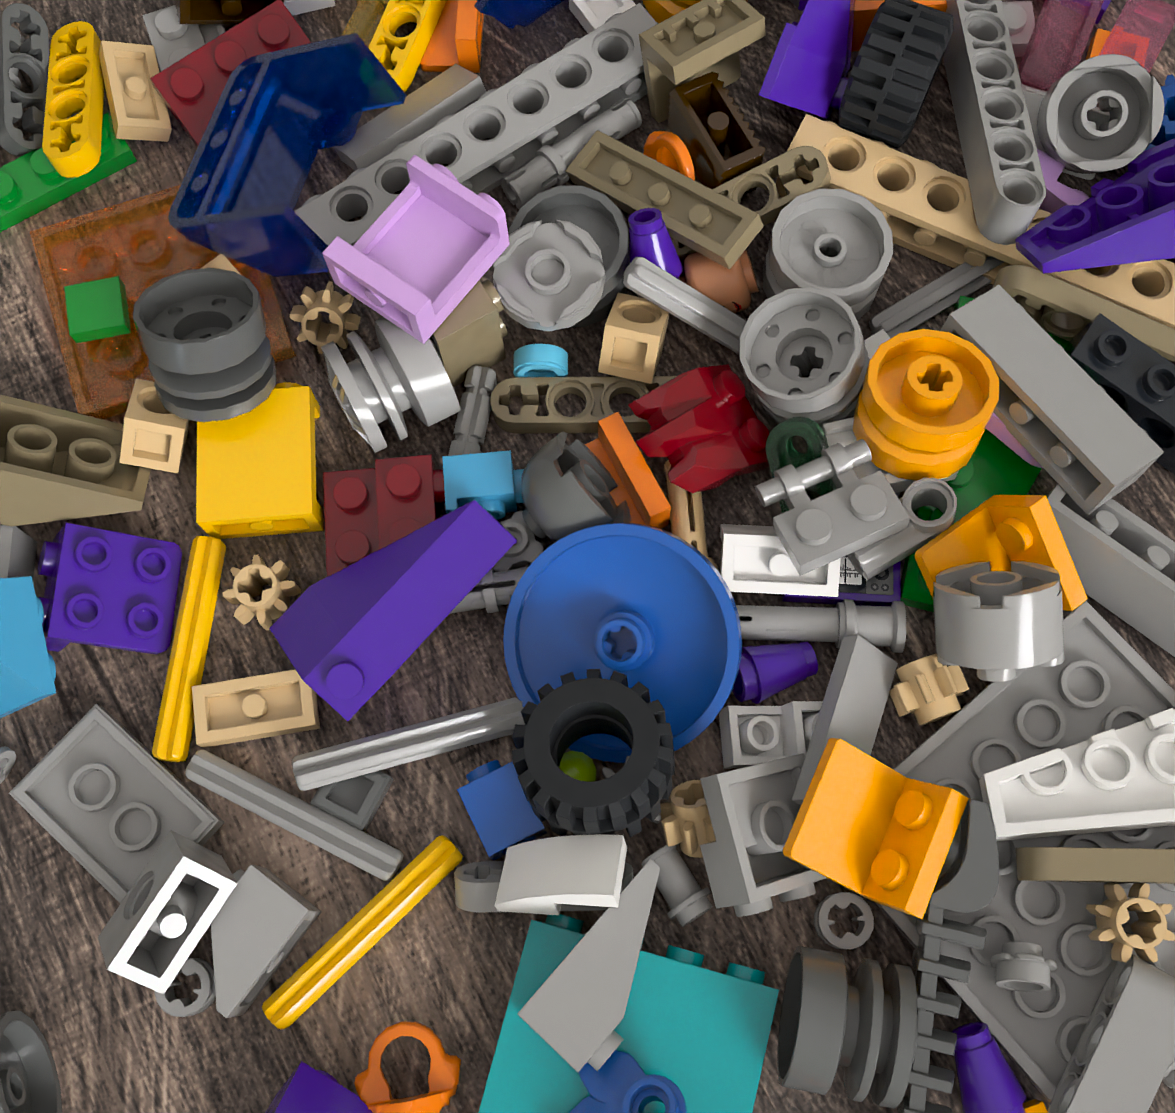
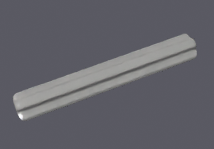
[292,697,525,791]
[185,750,404,881]

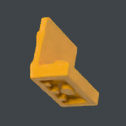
[915,495,1088,611]
[783,738,969,919]

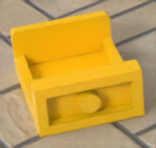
[196,382,324,539]

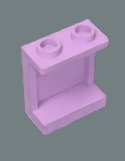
[322,155,510,344]

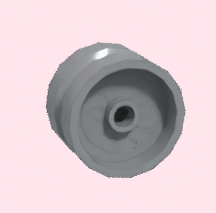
[763,189,893,321]

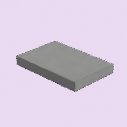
[9,704,225,904]

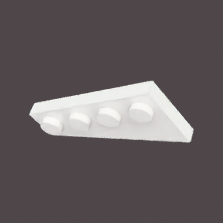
[979,708,1175,841]

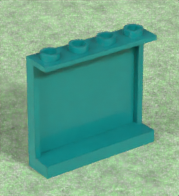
[478,914,779,1113]

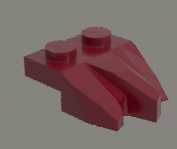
[628,364,779,493]

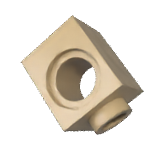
[598,293,669,384]
[119,378,190,473]

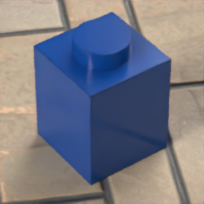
[457,760,547,861]

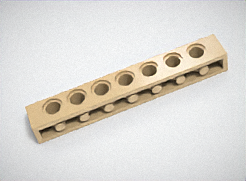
[776,114,1175,329]

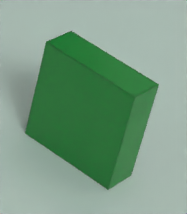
[64,276,131,343]

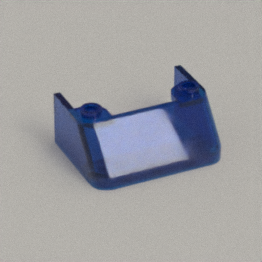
[168,33,407,277]

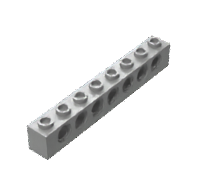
[291,3,658,286]

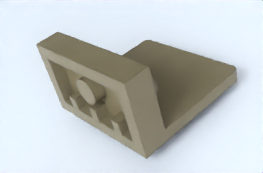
[639,0,766,123]

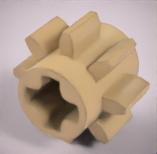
[290,281,361,354]
[222,555,301,630]
[889,654,970,726]
[660,780,716,858]
[1086,883,1175,963]

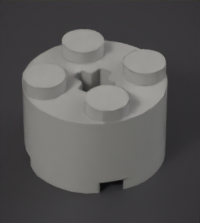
[1037,54,1164,174]
[933,561,1065,682]

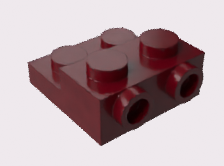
[323,454,445,576]

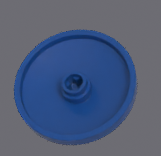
[503,523,742,763]

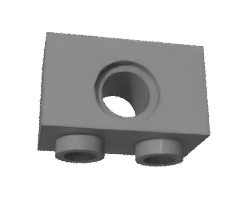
[98,830,237,995]

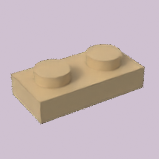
[98,41,172,142]
[192,669,320,748]

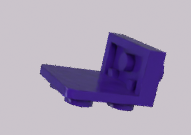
[38,523,182,654]

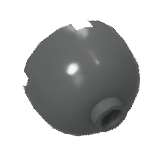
[521,431,631,542]

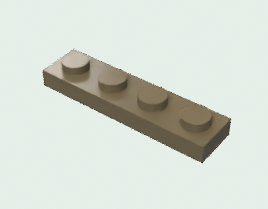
[565,130,763,270]

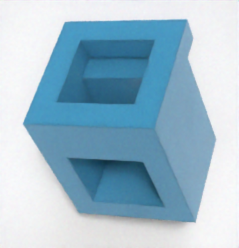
[442,450,524,520]

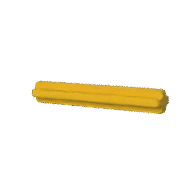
[152,536,226,762]
[262,835,463,1030]

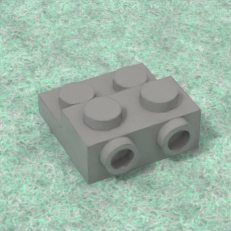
[700,753,826,917]

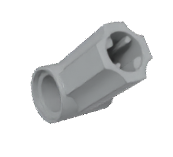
[847,478,957,581]

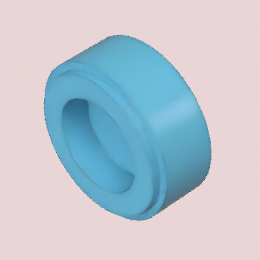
[513,344,568,377]

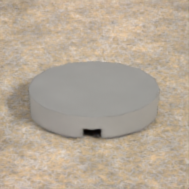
[493,220,606,332]

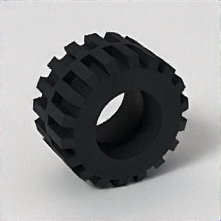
[838,0,954,149]
[512,669,675,837]

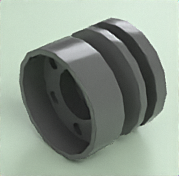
[133,268,276,422]
[777,946,918,1109]

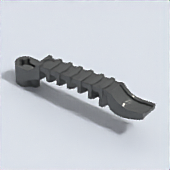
[897,798,999,1113]

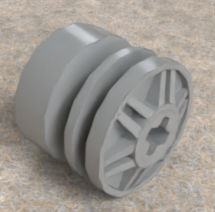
[740,287,870,433]
[321,317,461,453]

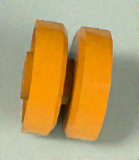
[853,329,999,481]

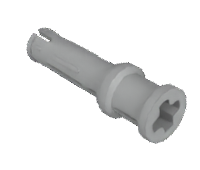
[736,599,906,653]

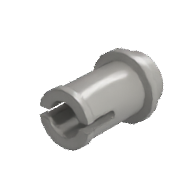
[641,845,713,927]

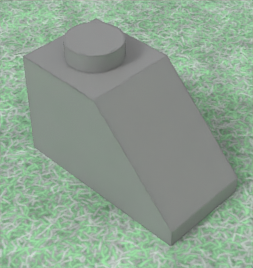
[210,865,322,1018]

